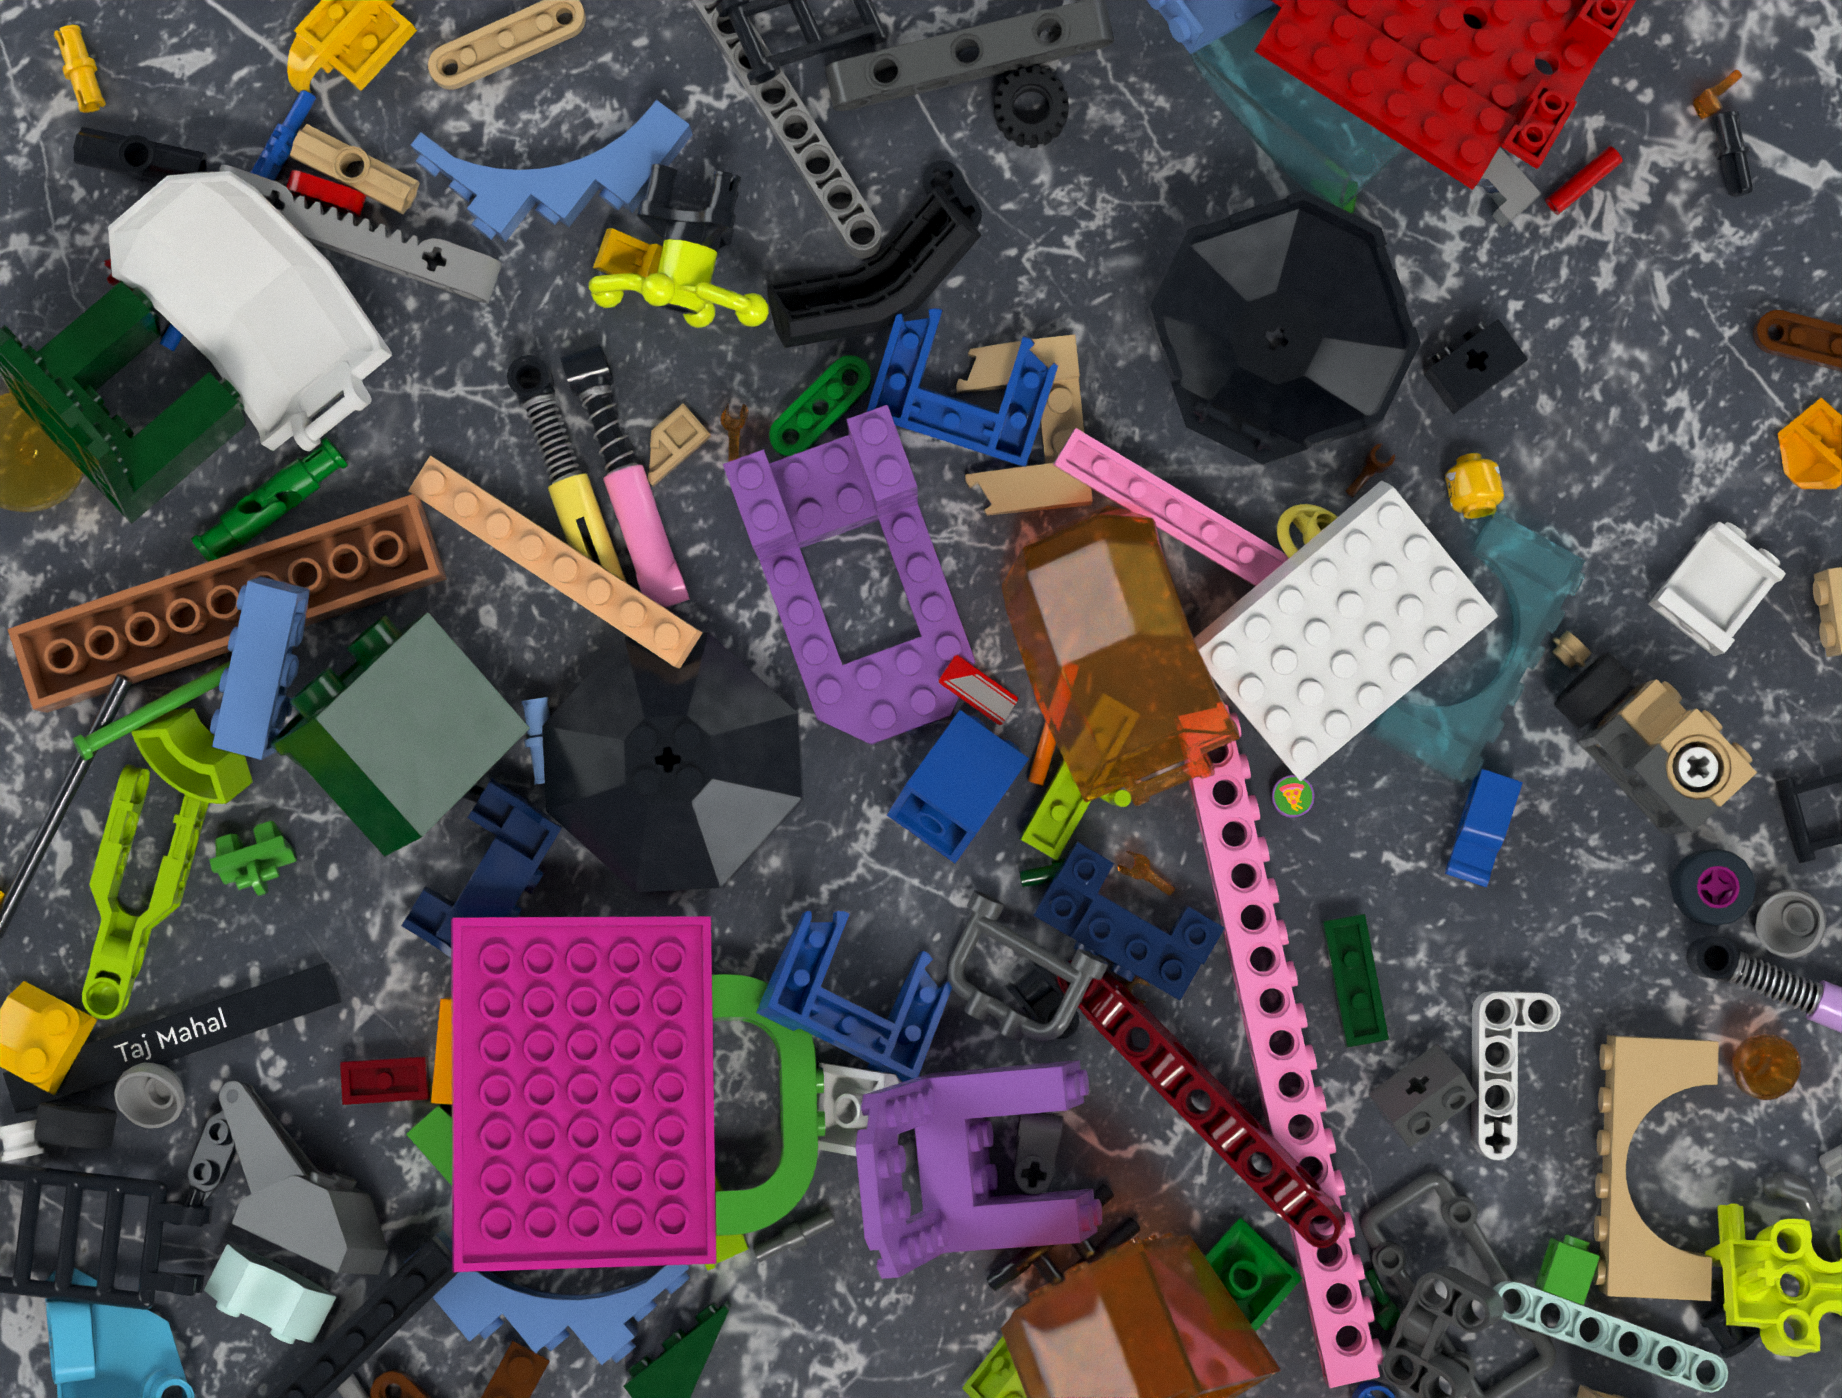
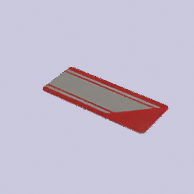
[938,655,1018,725]

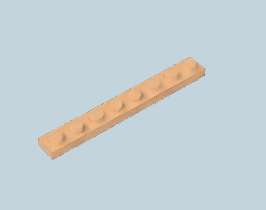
[408,456,703,669]

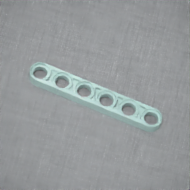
[1493,1281,1728,1393]

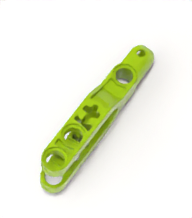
[82,764,209,1020]

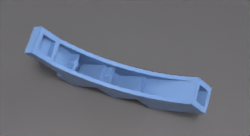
[411,100,693,242]
[404,1230,692,1365]

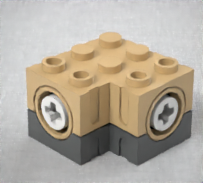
[1576,679,1757,834]

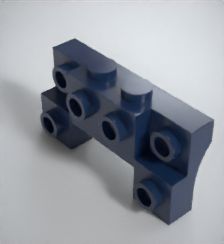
[401,779,563,958]
[1031,842,1225,1000]

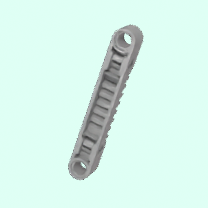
[219,164,502,304]

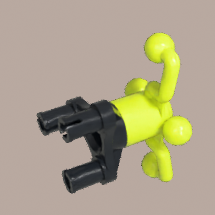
[588,164,769,328]

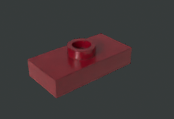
[340,1056,430,1105]

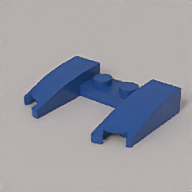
[866,308,1058,467]
[756,911,952,1082]

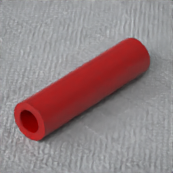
[1545,146,1623,215]

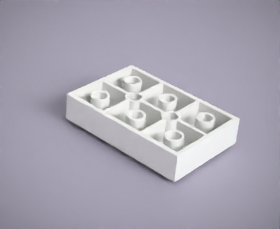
[1185,480,1498,781]

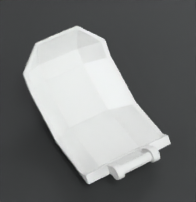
[108,171,392,451]

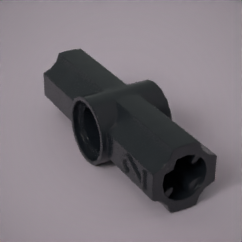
[73,127,207,182]

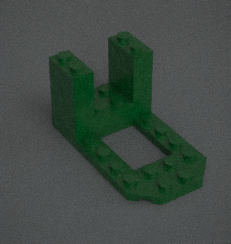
[0,281,246,524]

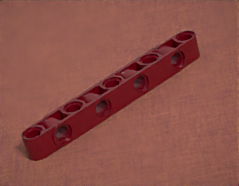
[1058,959,1346,1248]

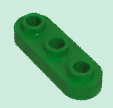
[769,355,871,458]

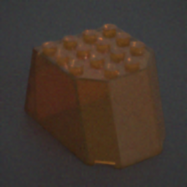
[1001,1233,1281,1398]

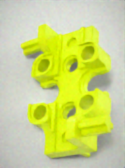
[1705,1204,1842,1357]

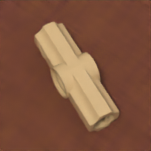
[290,124,420,214]

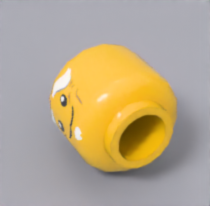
[1445,453,1504,519]

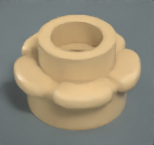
[1552,631,1592,669]

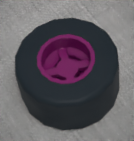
[1671,849,1756,926]

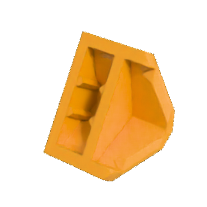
[1778,398,1842,489]

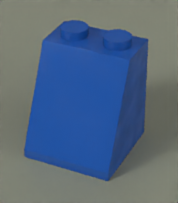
[887,710,1029,864]

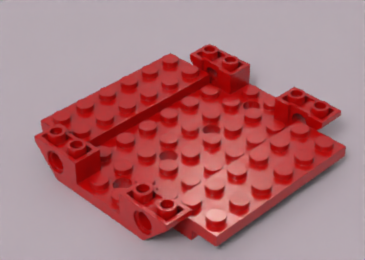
[1254,0,1636,190]

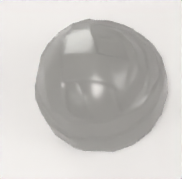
[1756,889,1827,959]
[114,1062,186,1128]

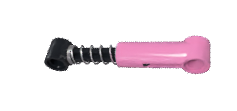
[560,344,690,608]

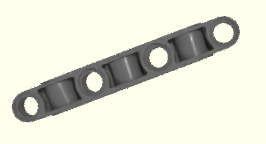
[825,0,1115,111]

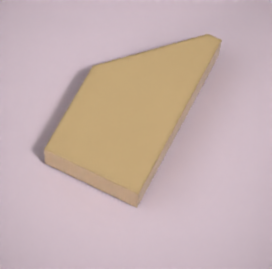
[648,403,712,487]

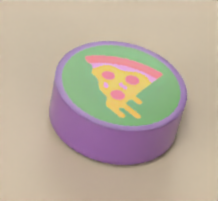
[1271,775,1314,818]

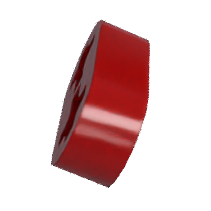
[286,170,367,217]

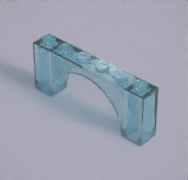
[1369,511,1586,784]

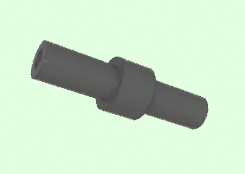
[753,1209,836,1262]

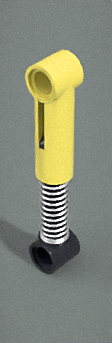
[507,355,627,583]

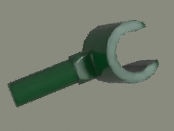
[1364,1268,1401,1331]

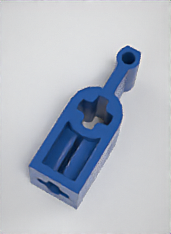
[1445,769,1523,887]

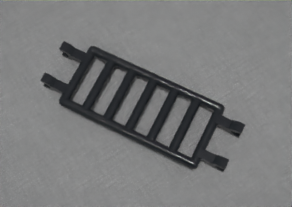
[0,1163,213,1310]

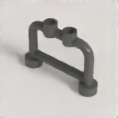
[947,890,1109,1042]

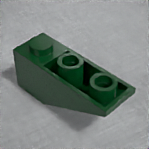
[623,1300,732,1398]

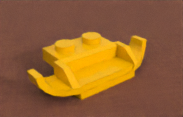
[287,0,417,93]

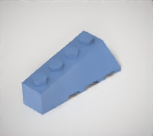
[210,576,310,760]

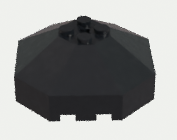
[1147,190,1421,465]
[542,632,804,892]

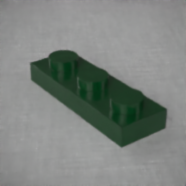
[1321,914,1389,1048]

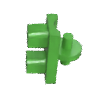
[209,821,297,896]

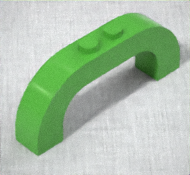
[712,974,825,1236]

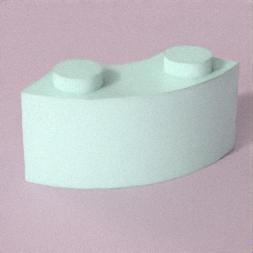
[204,1244,336,1344]

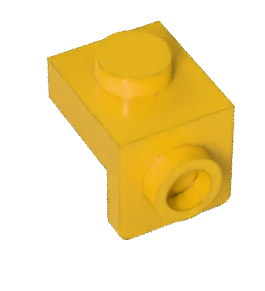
[593,228,663,277]

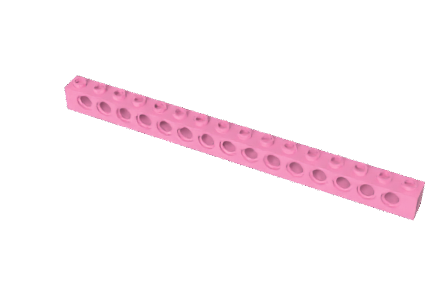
[1175,705,1383,1388]

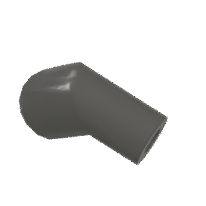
[1763,1171,1823,1221]

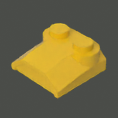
[0,981,98,1095]

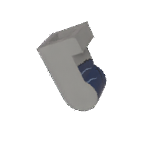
[1476,147,1541,228]

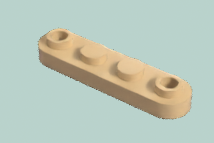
[428,0,586,90]

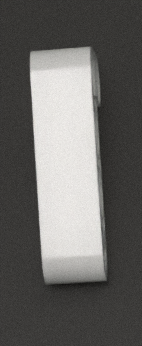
[1471,991,1561,1160]

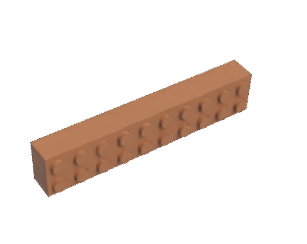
[7,494,447,713]

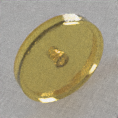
[0,393,84,512]

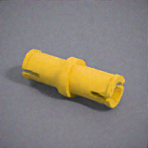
[54,25,106,113]

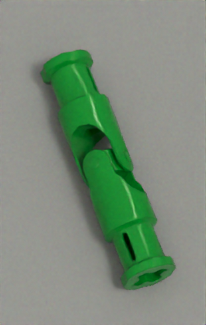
[191,436,349,562]

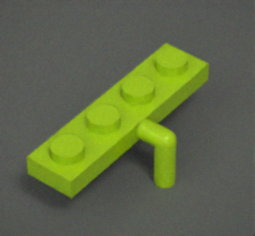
[1019,692,1141,860]

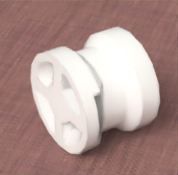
[0,1119,45,1162]

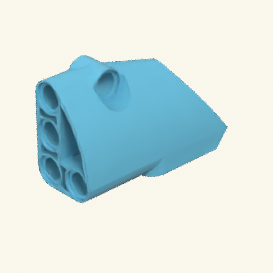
[45,1268,195,1398]

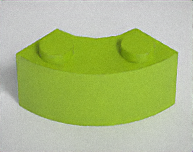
[131,708,253,804]

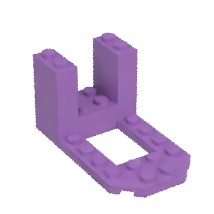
[723,405,976,745]
[855,1060,1102,1279]

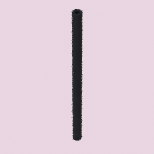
[0,674,133,938]

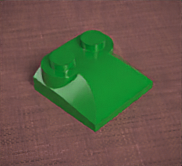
[1183,1218,1302,1341]

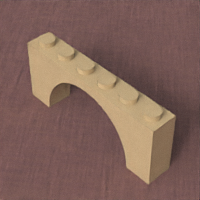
[1593,1035,1719,1301]

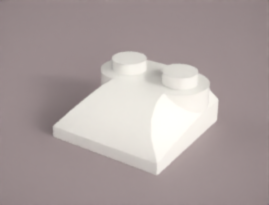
[817,1063,901,1156]

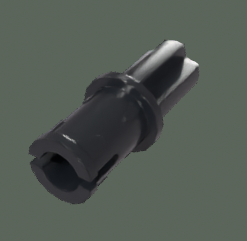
[1711,111,1753,197]

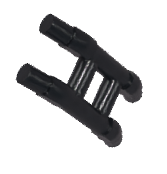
[986,1184,1140,1325]

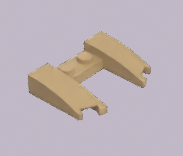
[956,334,1093,516]

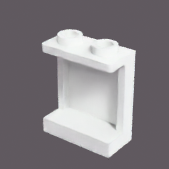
[1648,522,1786,656]

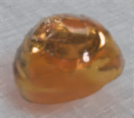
[1731,1034,1801,1100]

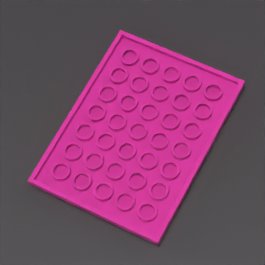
[451,916,716,1272]

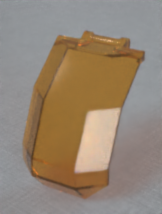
[1002,505,1240,806]

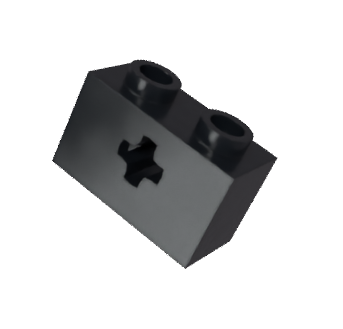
[1424,319,1528,415]

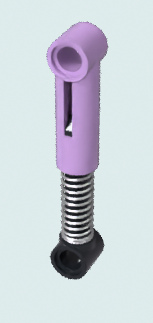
[1686,936,1842,1033]

